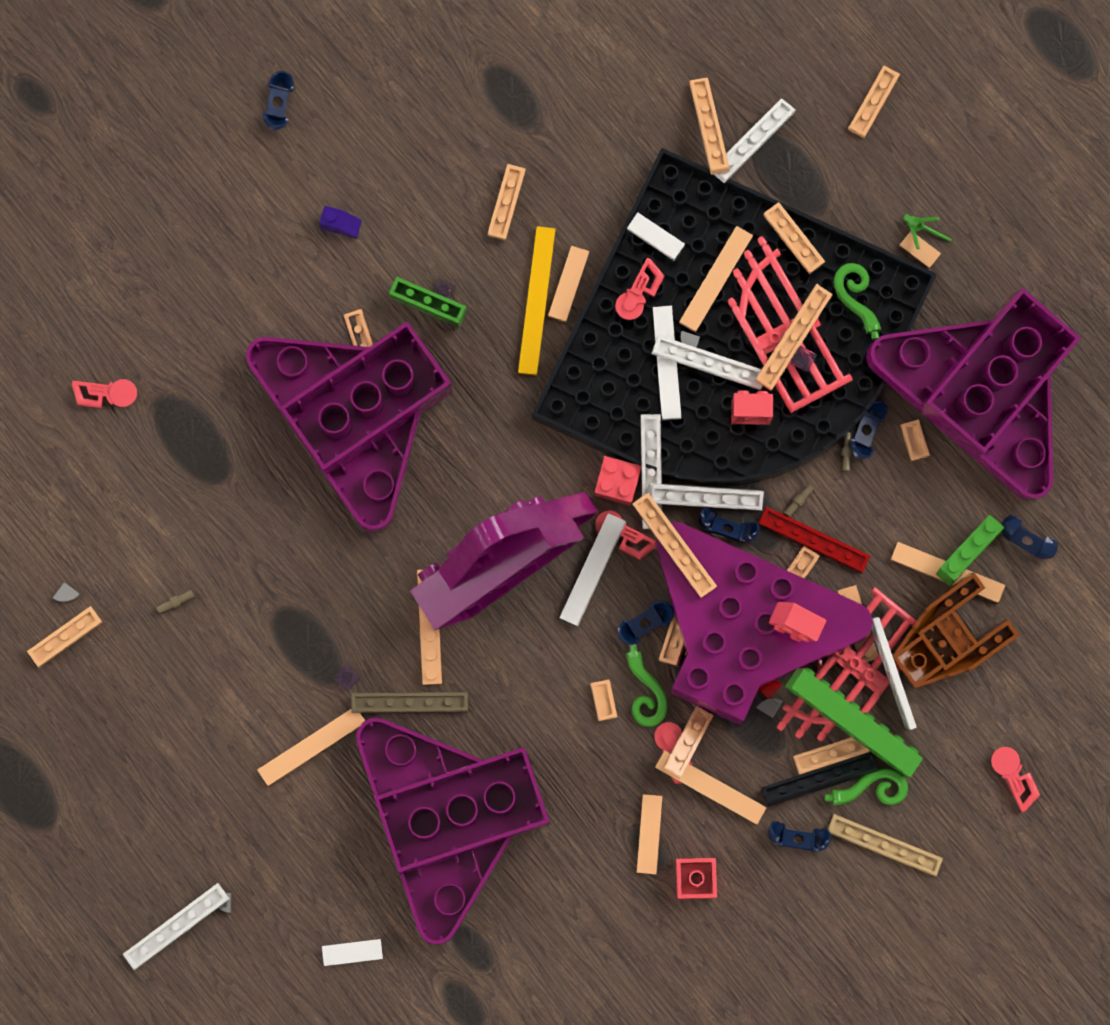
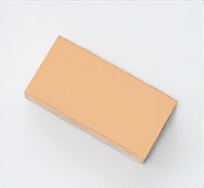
[899,231,941,269]
[900,420,930,462]
[590,680,617,722]

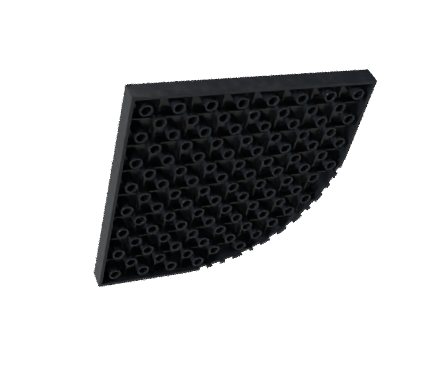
[532,148,937,486]

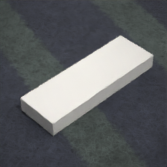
[627,213,685,260]
[322,939,383,966]

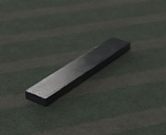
[761,752,878,807]

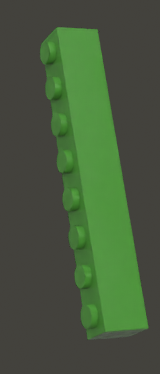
[785,667,923,777]

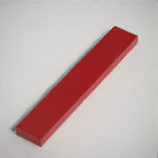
[758,506,870,574]

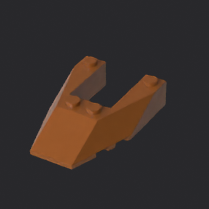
[892,573,1020,688]

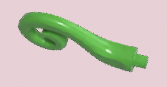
[834,263,881,340]
[626,644,668,727]
[825,768,908,805]

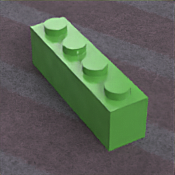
[389,277,467,328]
[936,515,1004,586]

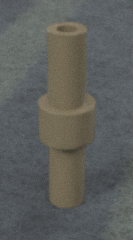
[841,433,853,471]
[784,484,814,517]
[156,590,194,614]

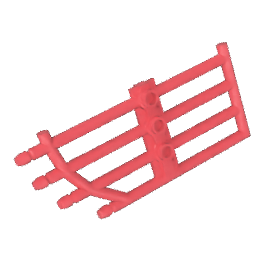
[728,236,853,413]
[777,587,917,742]

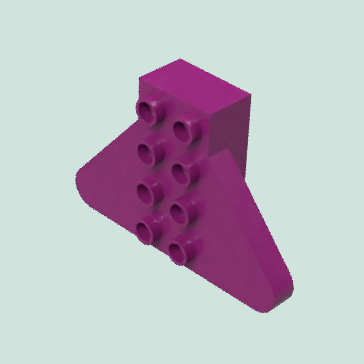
[866,288,1081,500]
[246,321,452,533]
[410,492,598,630]
[655,522,873,726]
[356,718,550,945]

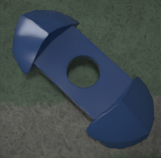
[263,71,294,131]
[851,401,888,459]
[698,507,759,542]
[1001,515,1058,559]
[618,600,674,645]
[768,821,831,852]

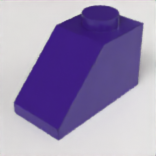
[319,206,362,239]

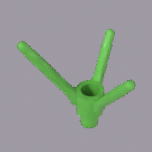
[903,214,952,249]

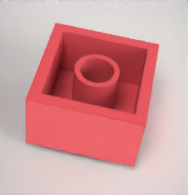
[731,391,773,425]
[594,456,642,506]
[769,602,826,643]
[675,858,717,900]

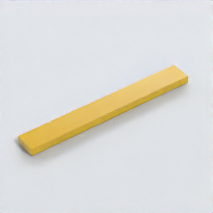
[518,226,555,376]

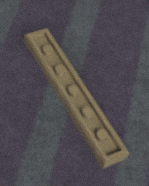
[351,692,468,713]

